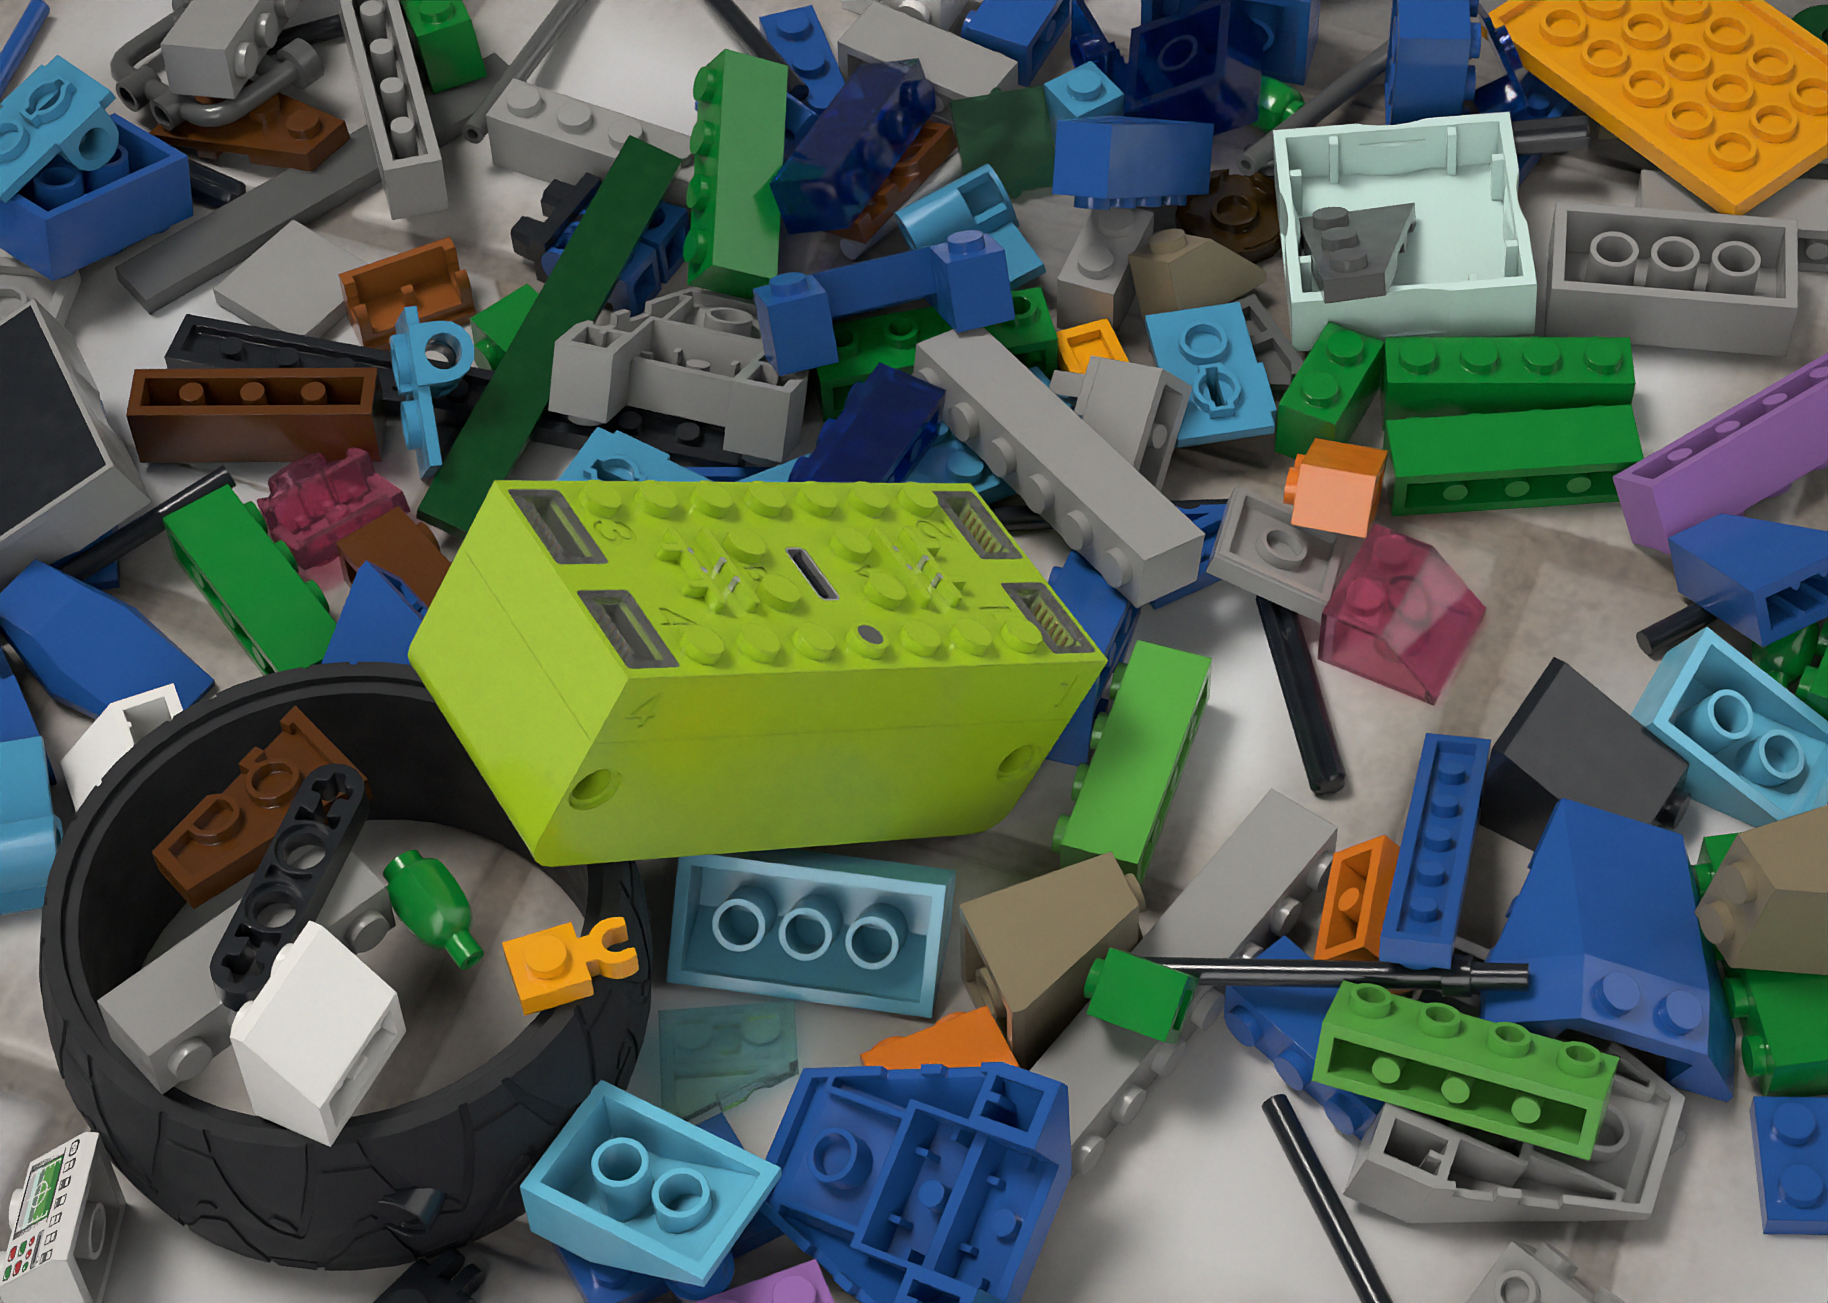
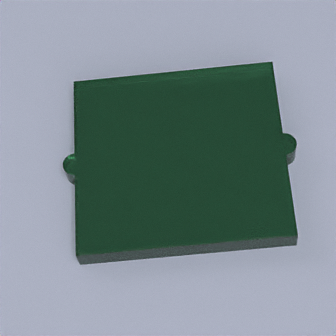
[949,85,1055,199]

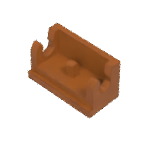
[338,237,477,351]

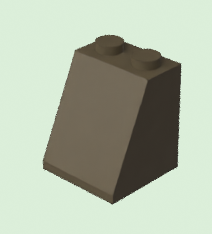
[1694,805,1828,975]
[959,851,1146,1071]

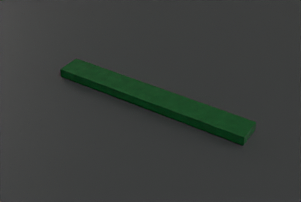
[416,135,683,541]

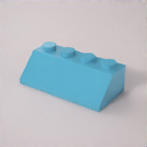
[666,848,957,1018]

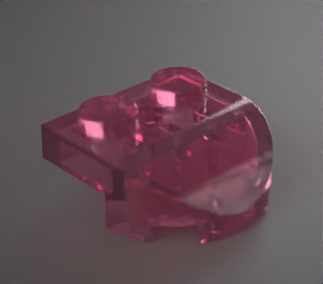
[257,448,411,571]

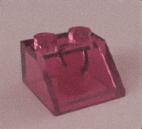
[1317,524,1486,706]

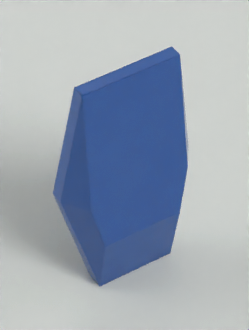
[0,558,215,719]

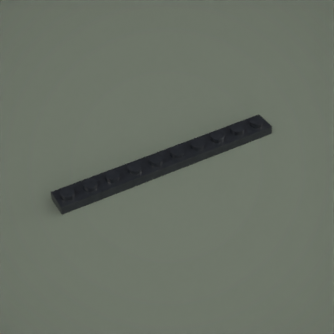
[164,314,747,467]

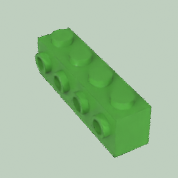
[1051,640,1212,887]
[1311,980,1619,1161]

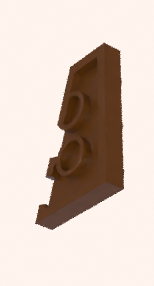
[149,79,350,172]

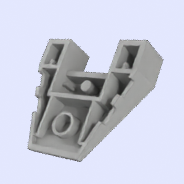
[548,287,808,465]
[1343,936,1686,1223]

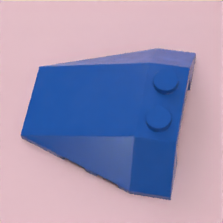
[1479,798,1736,1102]
[759,1062,1072,1303]

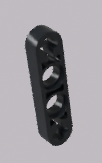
[209,763,370,1012]

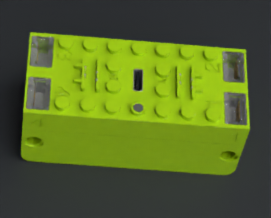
[407,479,1108,867]

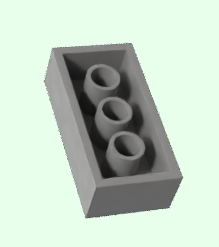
[1544,201,1798,357]

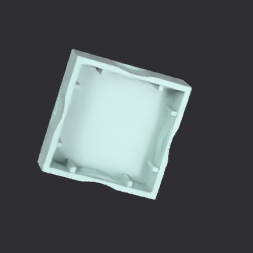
[1273,112,1537,352]

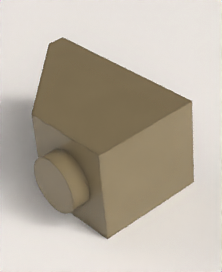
[1128,229,1267,320]

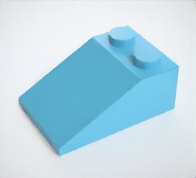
[1631,627,1828,828]
[520,1079,782,1287]

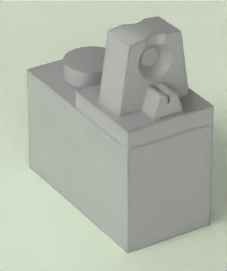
[1049,356,1192,492]

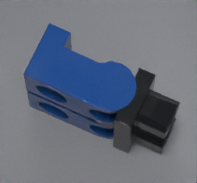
[510,172,690,317]

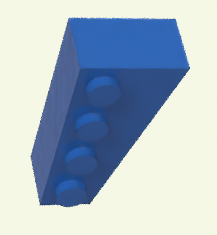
[1052,115,1214,210]

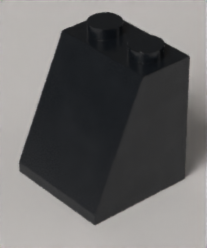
[1479,657,1691,851]

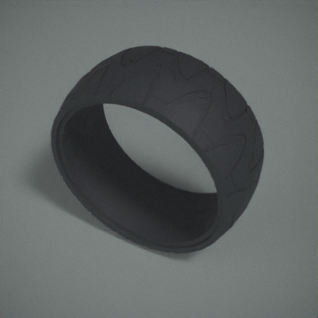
[39,662,653,1271]

